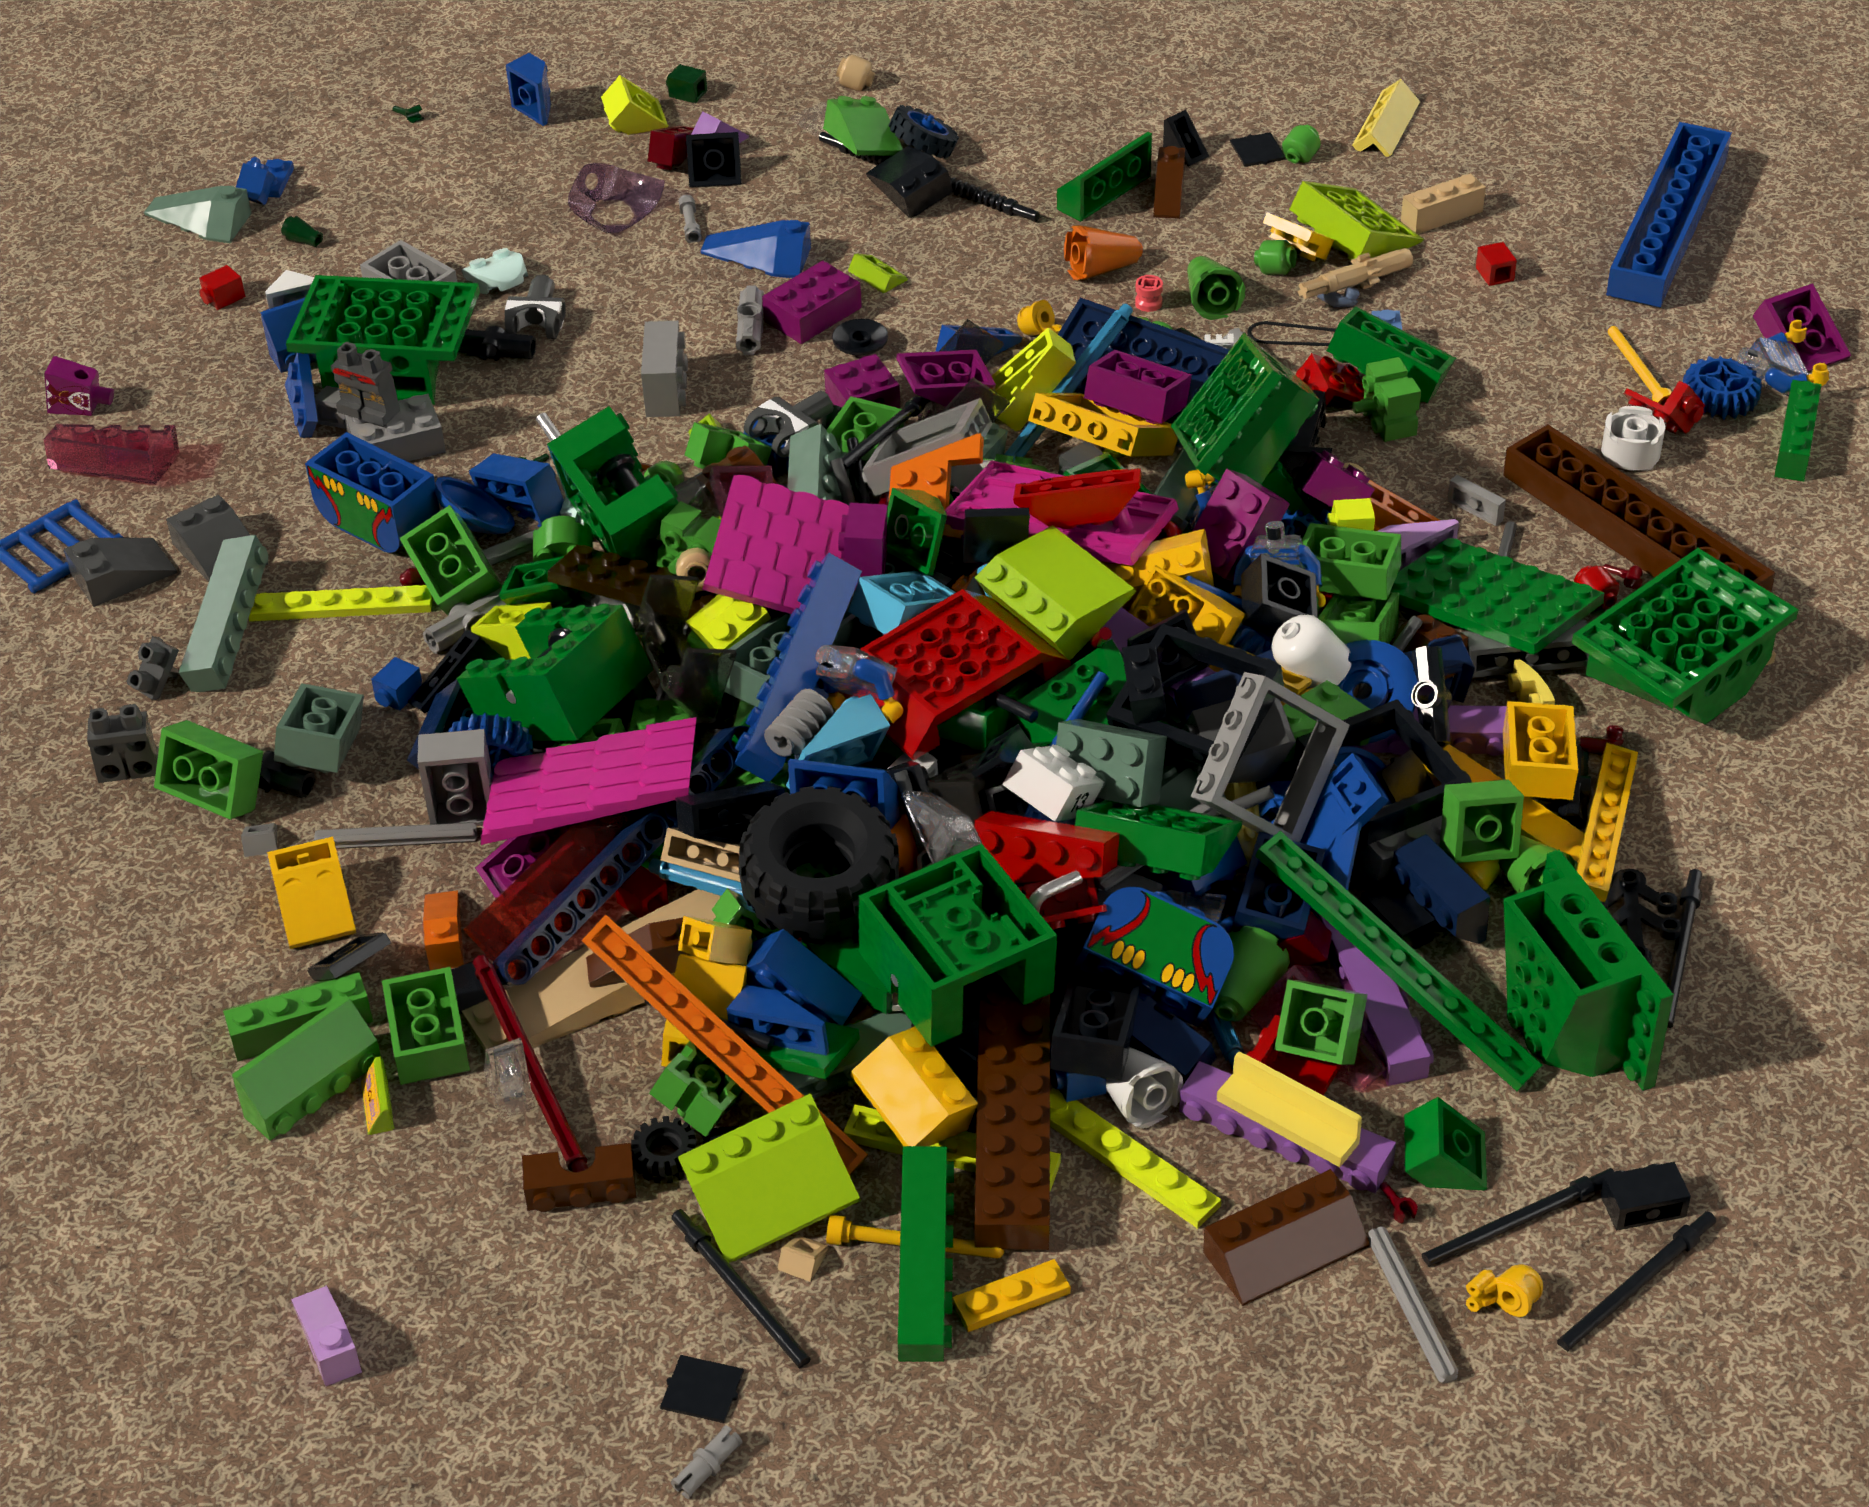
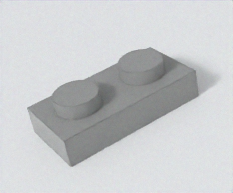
[1448,475,1506,526]

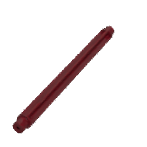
[473,955,588,1172]

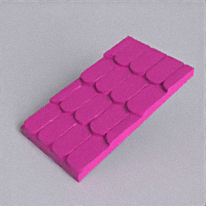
[945,460,1179,566]
[702,475,849,614]
[481,717,697,845]

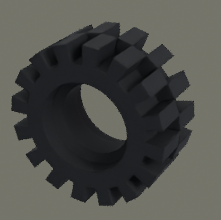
[631,1116,697,1184]

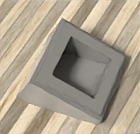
[241,823,277,857]

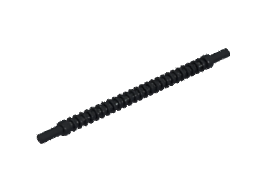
[819,132,1040,222]

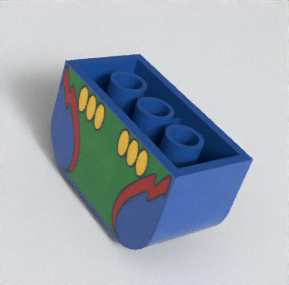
[305,432,440,553]
[1072,887,1234,1028]

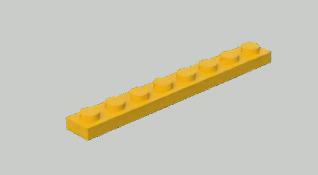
[1576,743,1638,902]

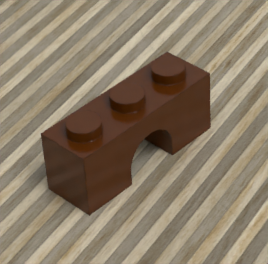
[522,1143,637,1212]

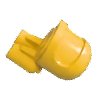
[1017,300,1062,336]
[1466,1264,1543,1317]

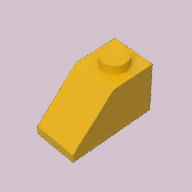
[678,916,753,965]

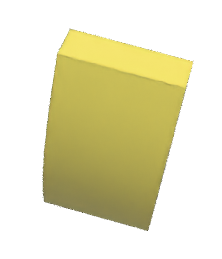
[1508,659,1555,705]

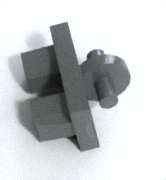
[126,636,179,700]

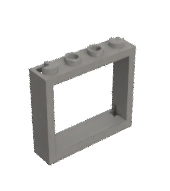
[862,398,992,496]
[1191,672,1350,842]

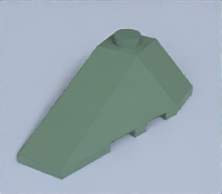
[144,186,252,243]

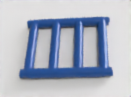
[0,499,124,593]

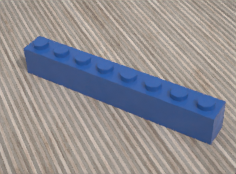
[734,553,862,782]

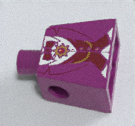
[44,356,114,416]

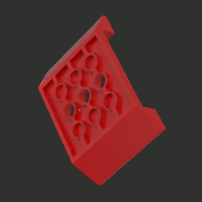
[838,589,1071,761]

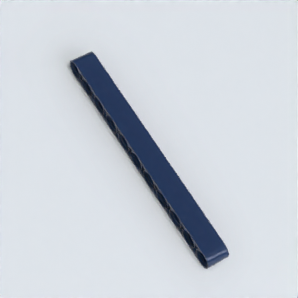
[493,725,749,986]

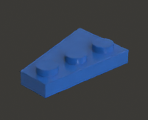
[285,353,318,438]

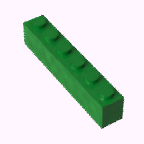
[898,1146,954,1362]

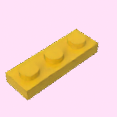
[952,1259,1071,1332]

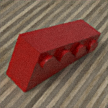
[973,811,1120,883]

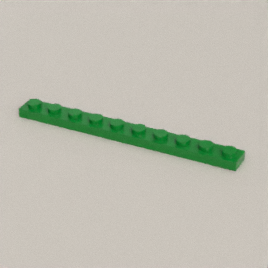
[1255,831,1542,1092]

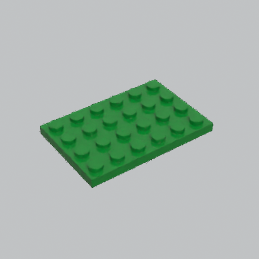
[1390,538,1604,655]

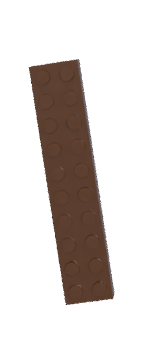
[1503,424,1775,593]
[975,972,1050,1250]

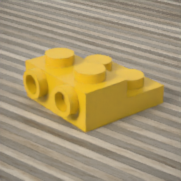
[1263,213,1334,262]

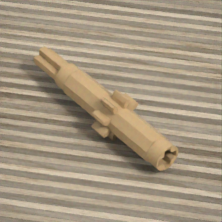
[1298,248,1413,299]

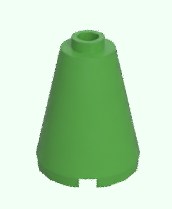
[1187,256,1245,320]
[1498,834,1578,894]
[1213,926,1290,1022]

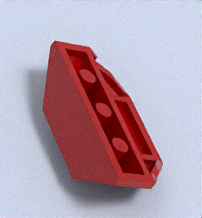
[1013,468,1142,529]

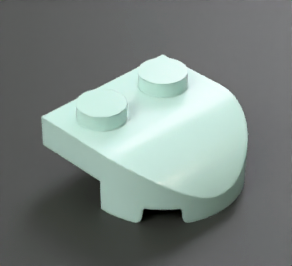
[461,248,528,294]

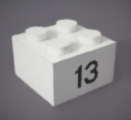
[1002,745,1104,822]

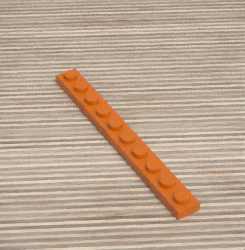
[581,915,868,1176]

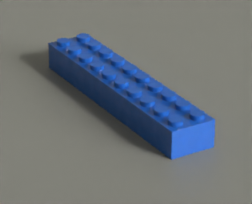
[1606,122,1732,307]

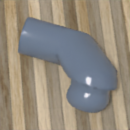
[1317,287,1360,307]

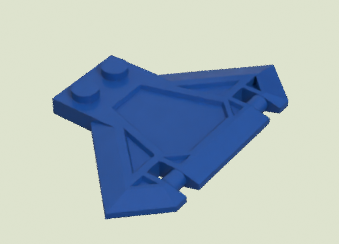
[1256,753,1389,915]

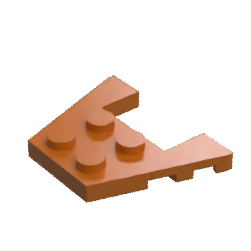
[888,433,984,541]

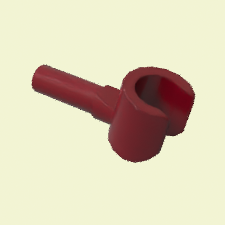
[1604,564,1643,590]
[1380,1182,1418,1224]

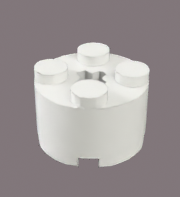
[1601,406,1665,471]

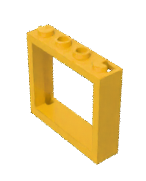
[1028,393,1178,457]

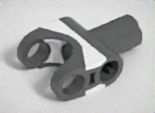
[505,275,566,339]
[744,390,834,458]

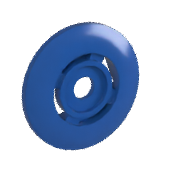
[1337,640,1418,744]

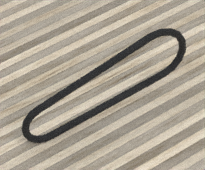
[1247,321,1336,346]

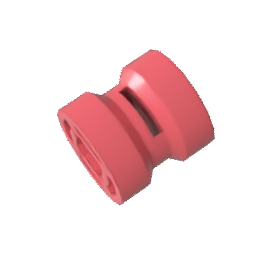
[1135,275,1163,312]

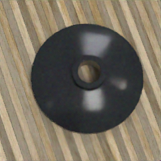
[832,319,888,355]

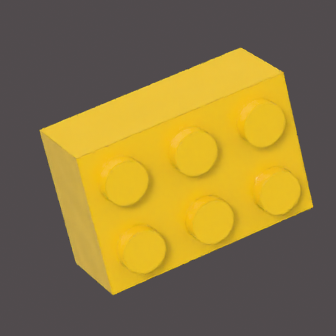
[1502,701,1578,800]

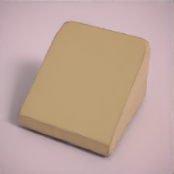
[778,1235,830,1282]

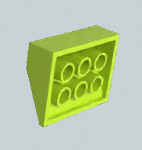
[1289,181,1424,261]
[974,525,1137,660]
[678,1093,861,1263]

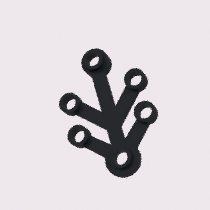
[1601,868,1681,966]

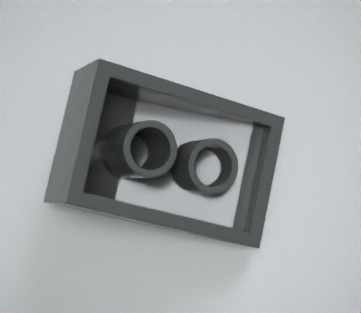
[166,494,268,582]
[64,538,177,607]

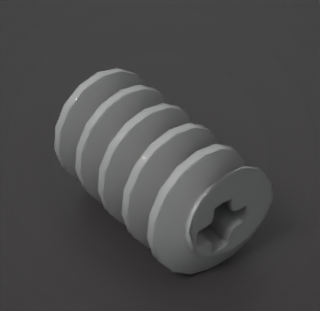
[764,688,834,757]

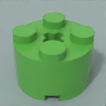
[533,516,594,562]

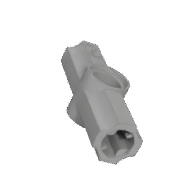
[736,285,764,355]
[423,588,507,654]

